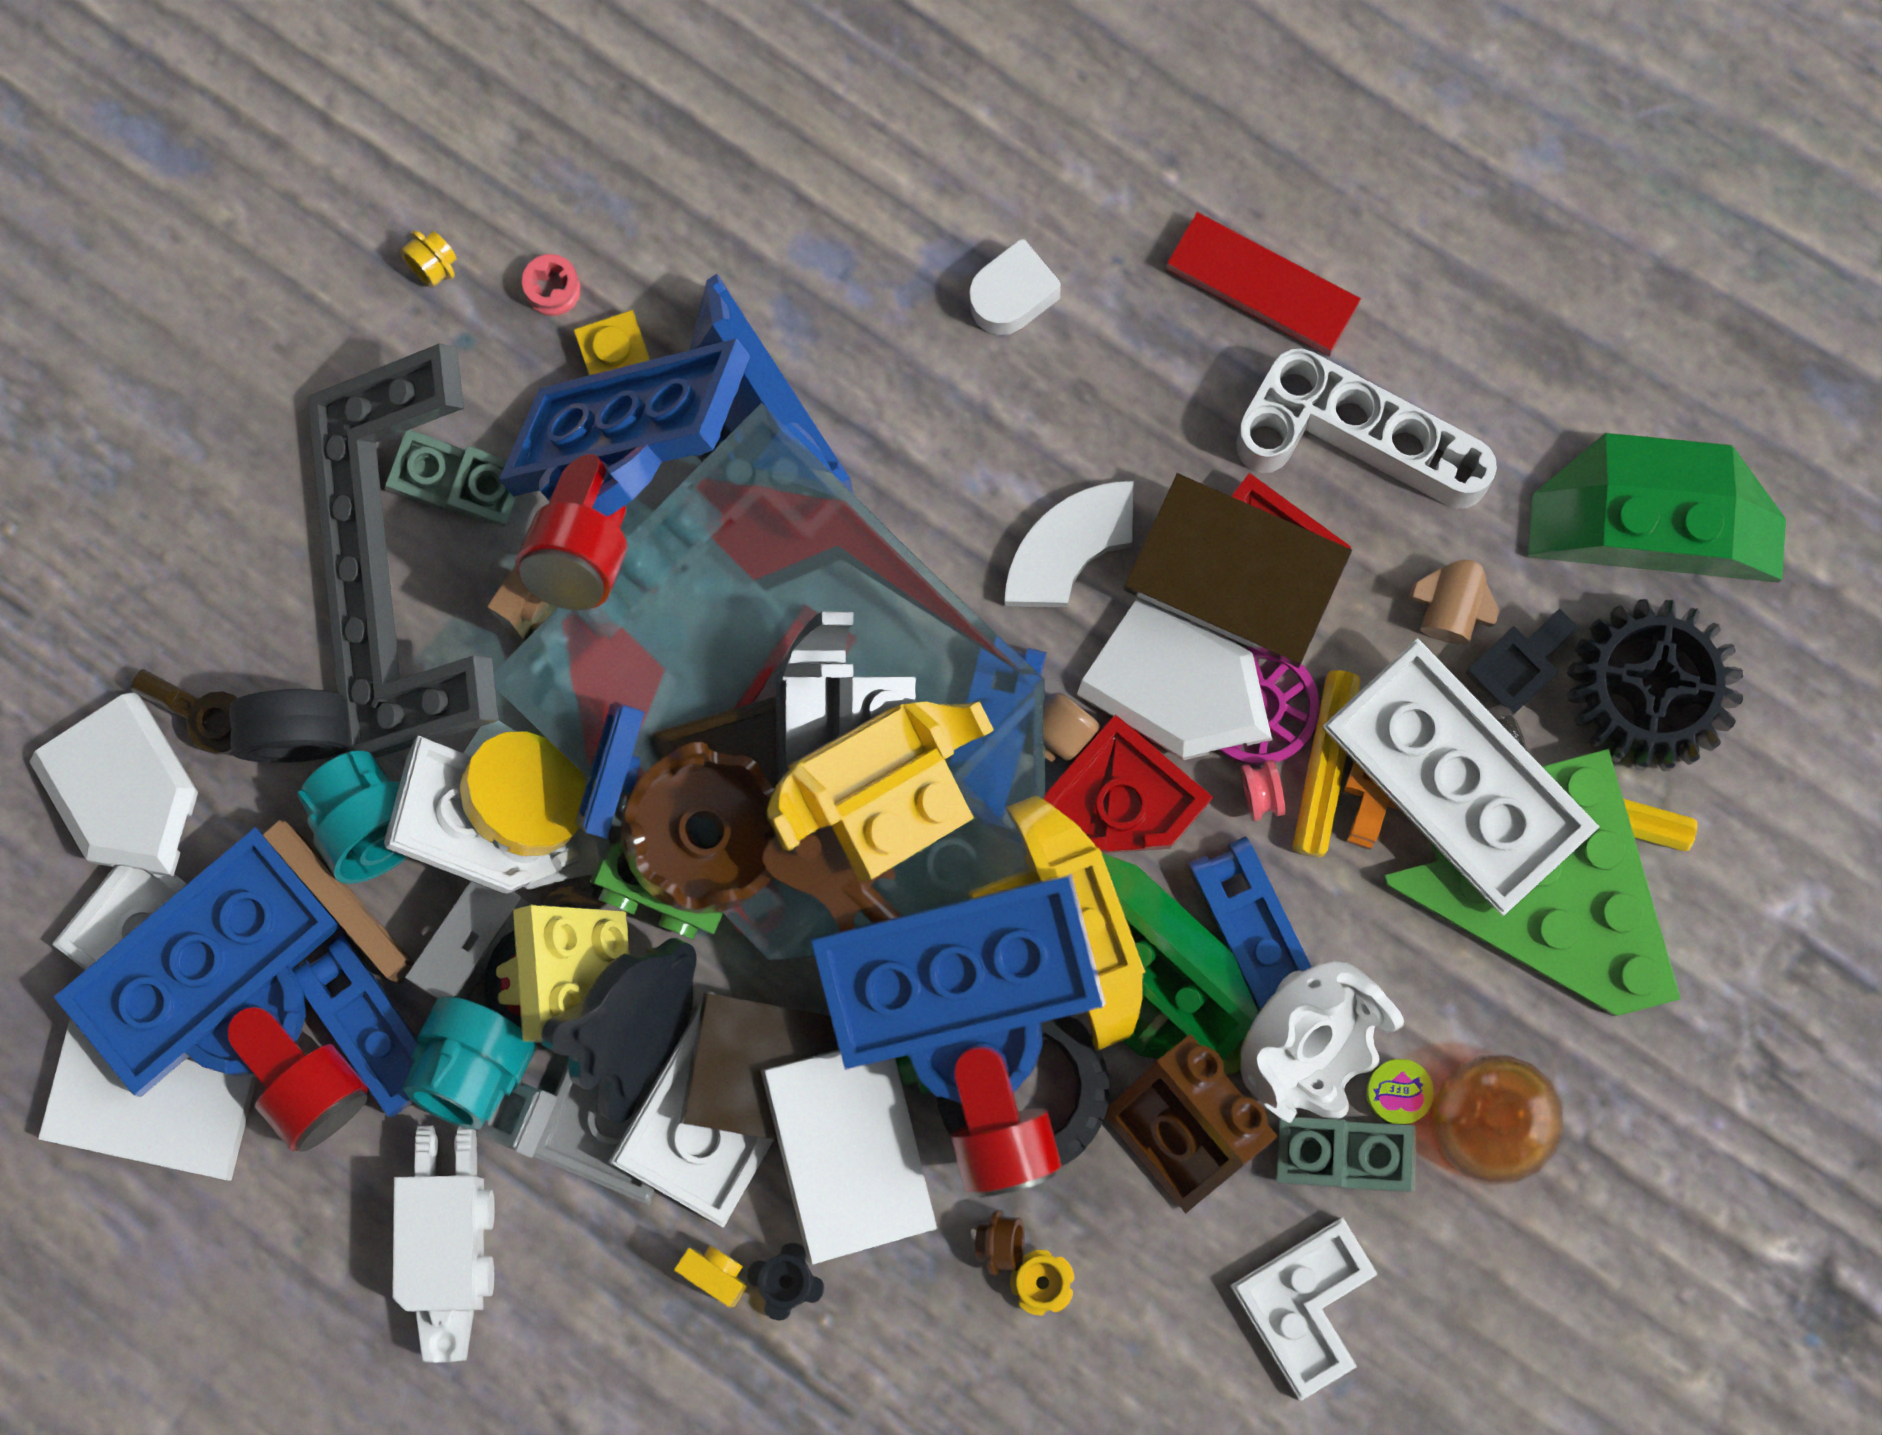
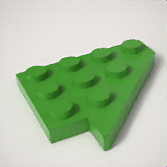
[1383,749,1681,1016]

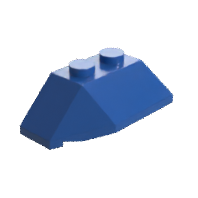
[689,274,853,500]

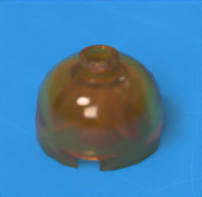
[1430,1054,1564,1185]

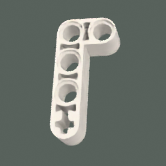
[1236,349,1497,509]

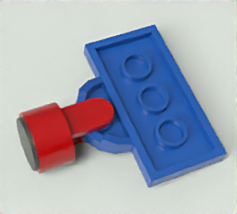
[499,338,750,610]
[54,827,369,1152]
[811,873,1105,1197]

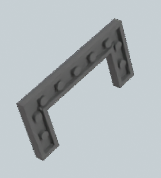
[308,343,499,758]

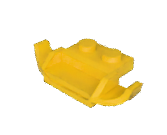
[767,701,994,881]
[968,795,1145,1051]

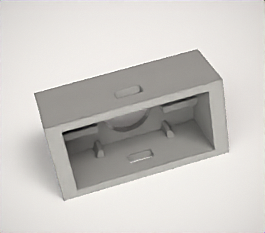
[405,881,531,1000]

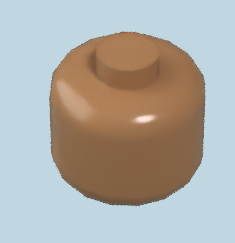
[1028,692,1100,763]

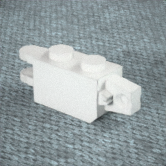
[393,1125,495,1362]

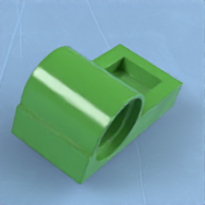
[589,838,724,940]

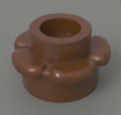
[975,1210,1025,1276]

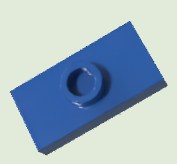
[575,701,645,838]

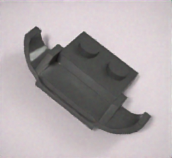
[775,612,915,789]

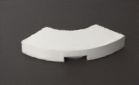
[1005,481,1133,607]

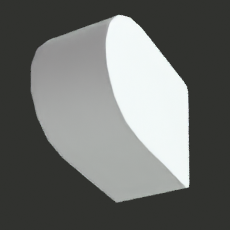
[970,239,1061,335]

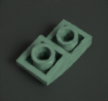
[385,430,516,527]
[1277,1118,1417,1193]

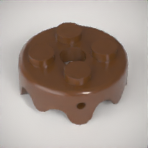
[620,742,776,914]

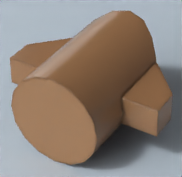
[1408,559,1499,645]

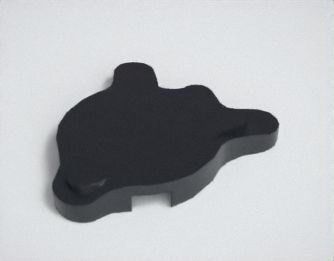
[541,938,697,1123]

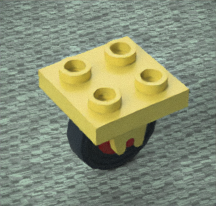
[484,905,630,1043]

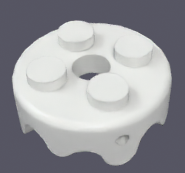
[1240,961,1404,1123]

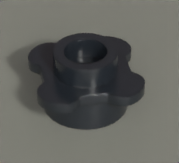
[747,1243,824,1321]

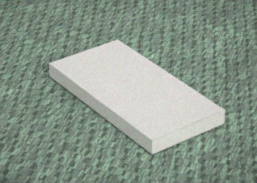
[1323,638,1599,917]

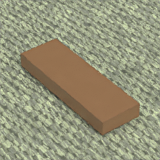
[263,820,415,984]

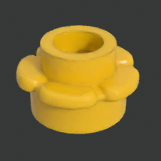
[400,230,457,288]
[1010,1250,1075,1316]

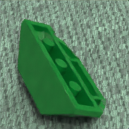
[1527,433,1786,583]
[1101,853,1259,1062]

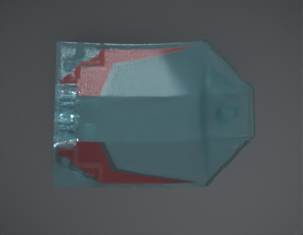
[493,403,1045,959]

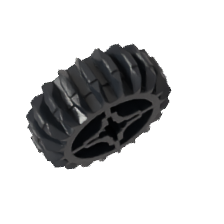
[1567,599,1743,771]

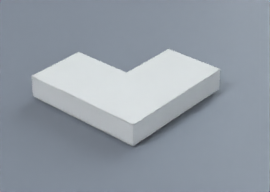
[1230,1217,1378,1401]

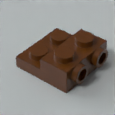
[1105,1034,1278,1214]

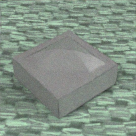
[477,1081,558,1158]

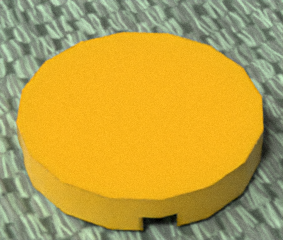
[459,731,586,856]

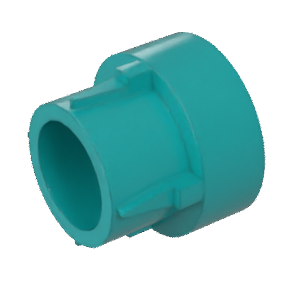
[297,750,408,884]
[402,997,537,1130]

